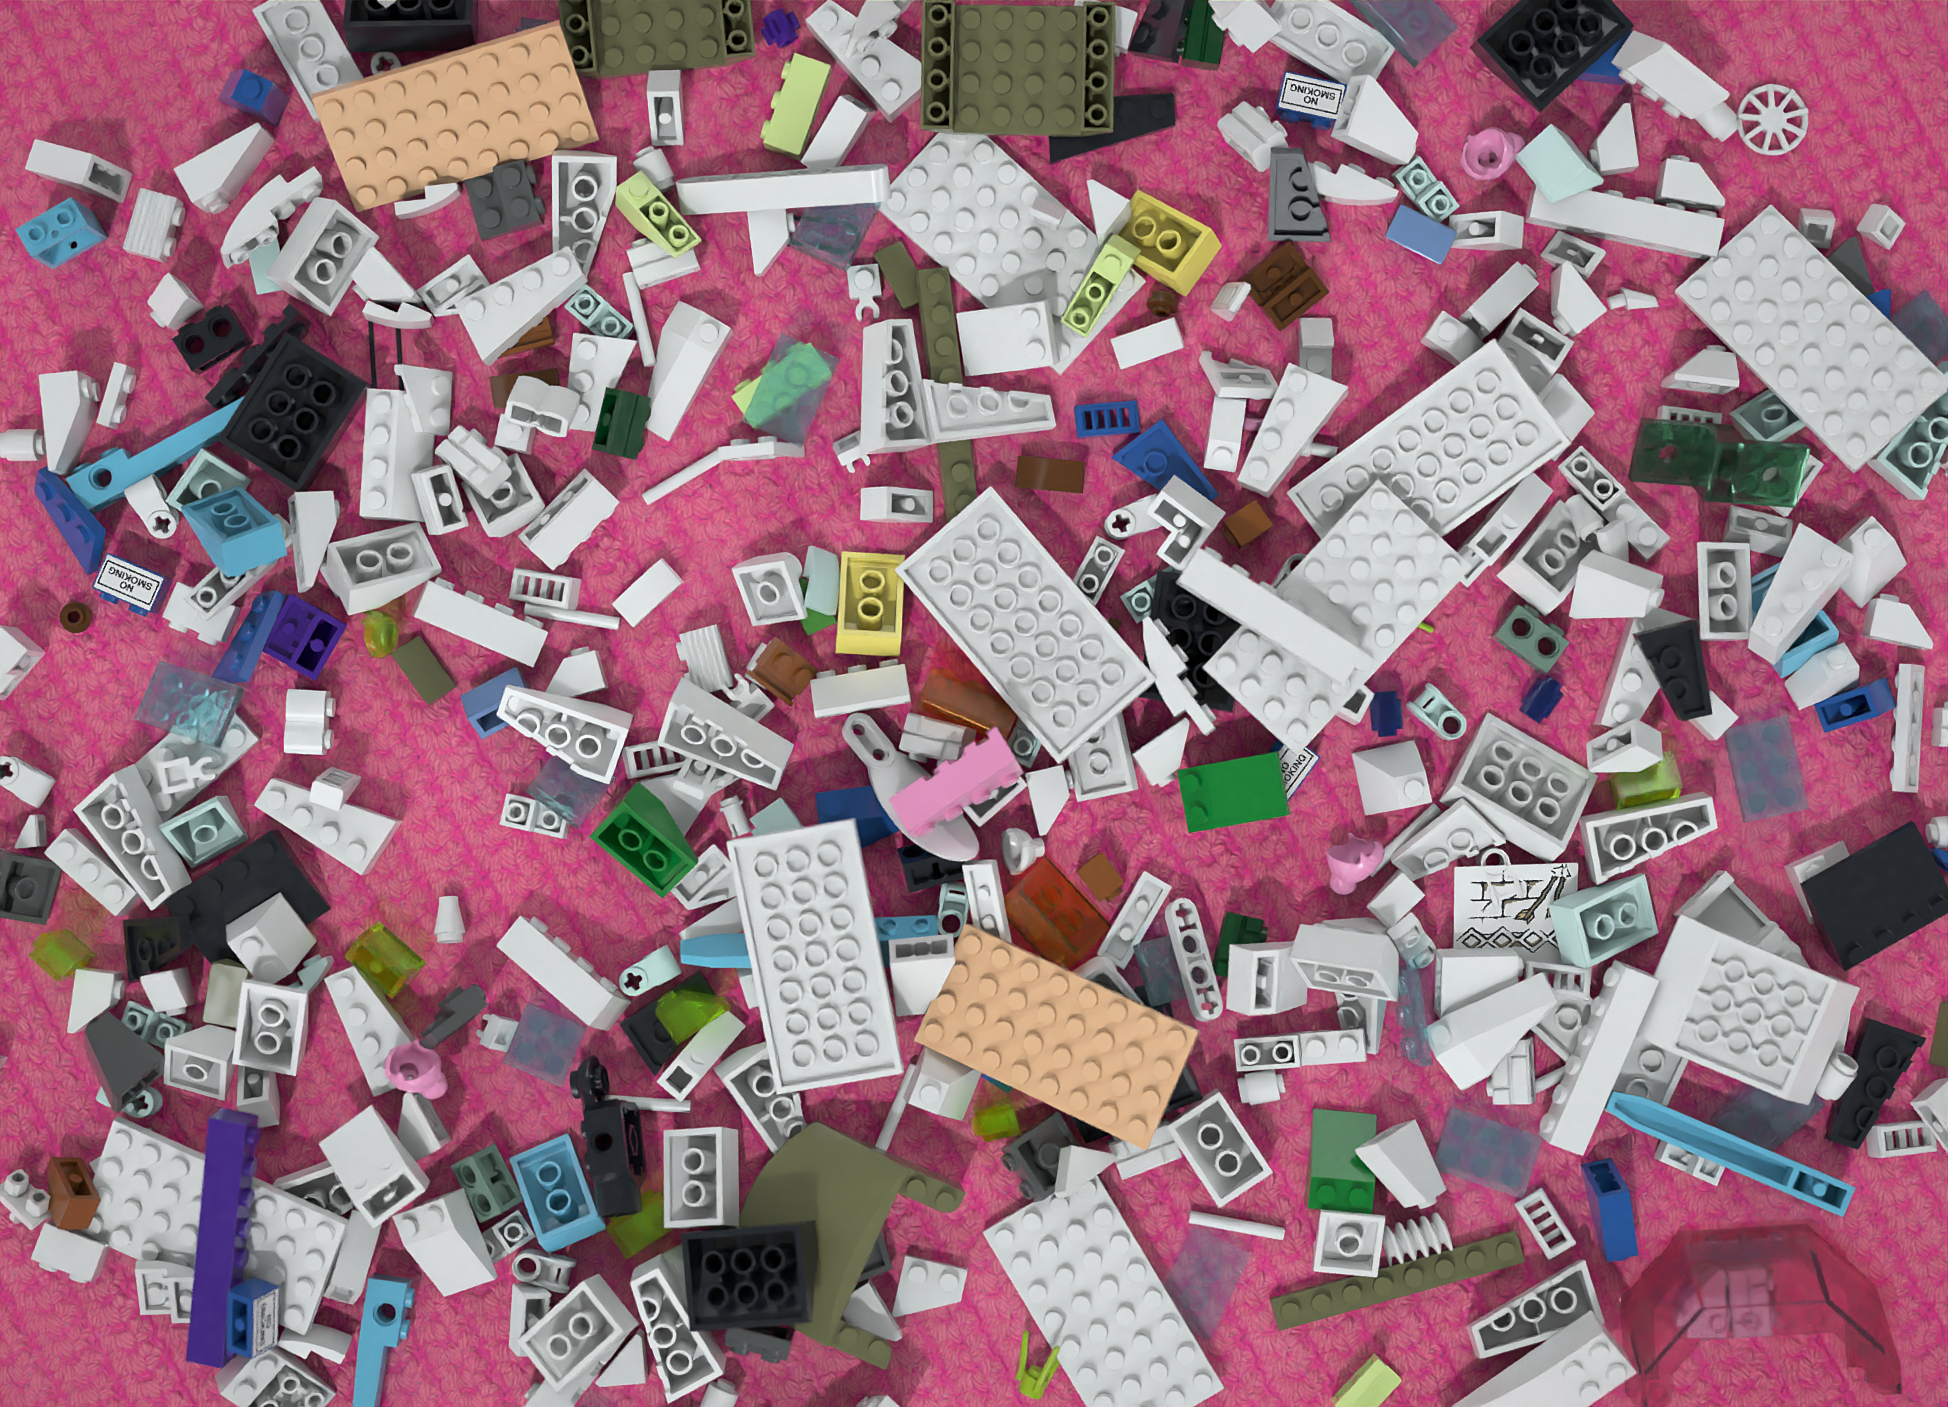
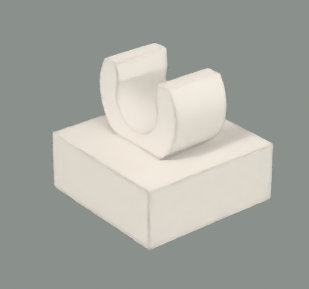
[831,430,870,473]
[476,1014,520,1052]

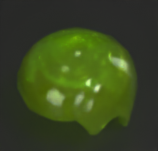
[362,610,399,659]

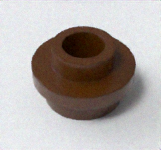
[1146,291,1178,317]
[59,601,93,633]

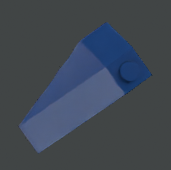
[815,785,900,849]

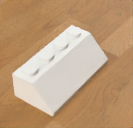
[359,388,435,522]

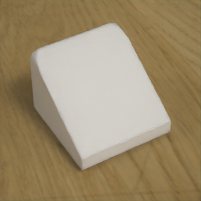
[1029,198,1066,231]
[1857,204,1906,250]
[1798,208,1835,249]
[14,814,47,848]

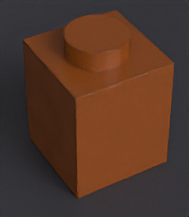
[1221,499,1273,549]
[1075,851,1125,902]

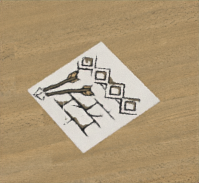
[1453,863,1578,969]

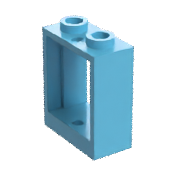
[15,197,108,269]

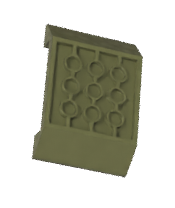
[558,0,756,79]
[920,0,1116,137]

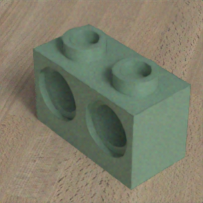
[1491,604,1570,674]
[451,1143,523,1223]

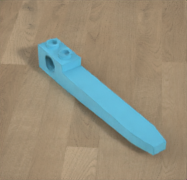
[66,396,245,515]
[680,915,938,968]
[1604,1090,1856,1217]
[353,1273,415,1407]

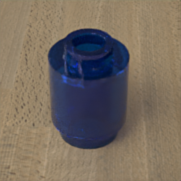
[1519,675,1564,724]
[1369,691,1403,737]

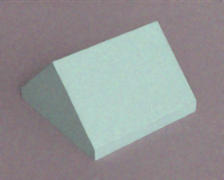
[1516,124,1604,203]
[1730,389,1806,455]
[165,448,252,512]
[159,796,249,869]

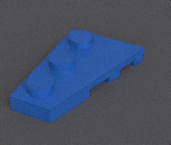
[1111,419,1219,501]
[34,466,106,575]
[210,590,286,684]

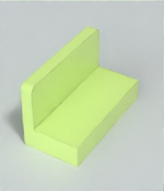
[1331,1353,1402,1407]

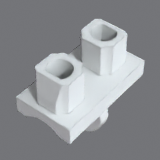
[0,1169,52,1230]

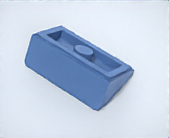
[1385,204,1458,265]

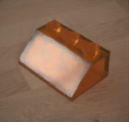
[916,667,1017,741]
[1003,856,1111,969]

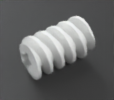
[1382,1212,1453,1267]

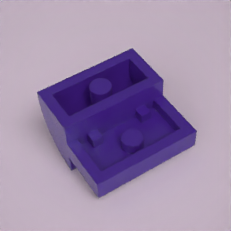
[262,593,347,681]

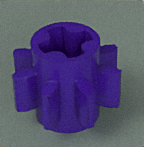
[761,8,801,49]

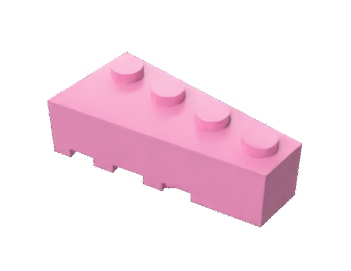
[889,727,1023,838]

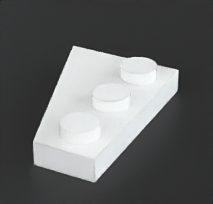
[1390,797,1506,881]

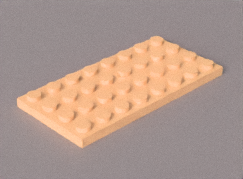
[311,20,599,213]
[914,923,1200,1150]

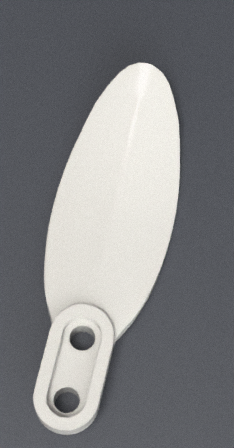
[842,713,979,861]

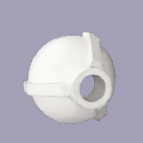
[1002,828,1045,875]

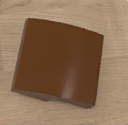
[1238,241,1329,332]

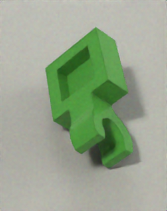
[799,577,836,636]

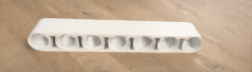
[676,164,891,215]

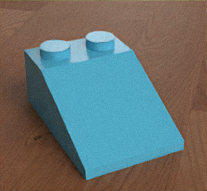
[181,485,287,577]
[1751,561,1839,678]
[509,1133,608,1254]

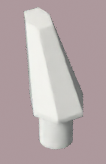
[1607,287,1659,310]

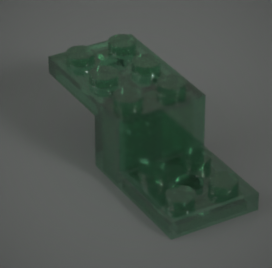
[1628,418,1810,508]

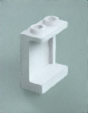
[1673,870,1779,946]

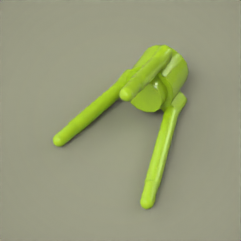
[1015,1331,1060,1399]

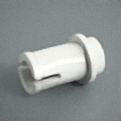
[719,795,752,838]

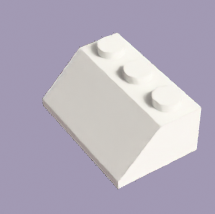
[1611,30,1730,119]
[266,196,379,316]
[1697,542,1753,641]
[810,659,912,719]
[1289,923,1399,1002]
[1166,1088,1273,1208]
[664,1127,739,1228]

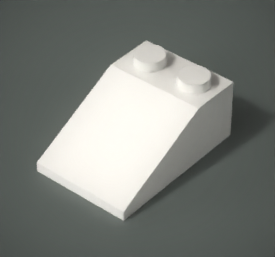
[174,122,275,214]
[956,299,1059,376]
[39,371,101,477]
[1496,500,1601,617]
[327,522,442,615]
[232,979,308,1076]
[393,1188,498,1297]
[517,1274,639,1392]

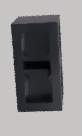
[172,305,253,375]
[897,844,965,893]

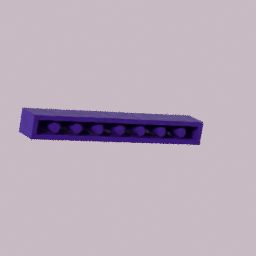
[186,1108,261,1369]

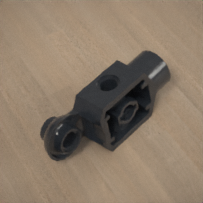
[570,1055,647,1218]

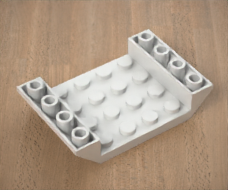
[1636,913,1860,1105]

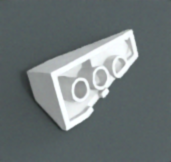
[1322,917,1389,1055]

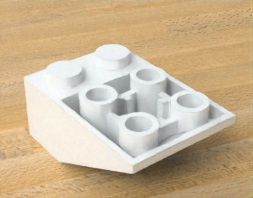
[1497,308,1574,396]
[1226,941,1308,1016]
[319,1105,430,1229]
[215,1345,336,1407]

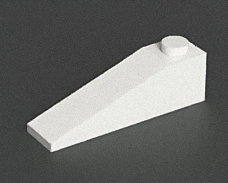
[552,150,617,278]
[644,301,734,442]
[497,685,633,784]
[1422,972,1558,1091]
[713,1041,807,1155]

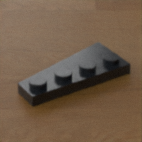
[1128,0,1194,64]
[1049,93,1175,165]
[204,304,312,410]
[1825,1017,1927,1150]

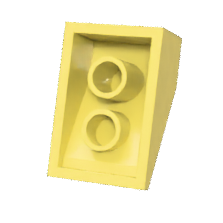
[1118,190,1222,297]
[836,551,905,657]

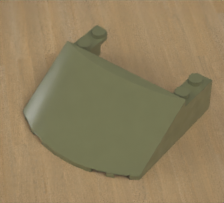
[739,1120,966,1370]

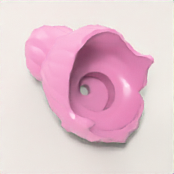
[1460,127,1526,180]
[1326,833,1385,895]
[384,1039,448,1099]

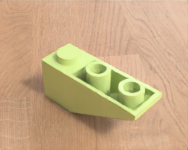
[615,171,701,259]
[1060,233,1141,338]

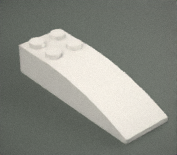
[1452,1310,1637,1407]

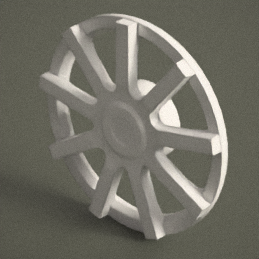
[1737,84,1808,156]

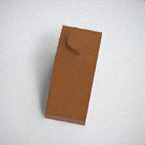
[48,1157,101,1230]

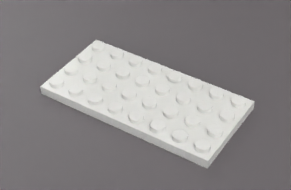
[873,132,1146,376]
[1675,205,1948,473]
[1286,338,1572,539]
[1202,479,1472,756]
[895,486,1156,764]
[727,818,904,1094]
[76,1116,350,1336]
[982,1174,1224,1407]

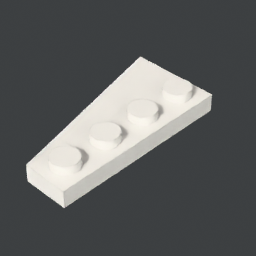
[920,379,1056,443]

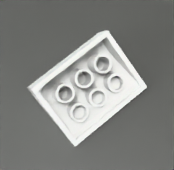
[1439,713,1598,864]

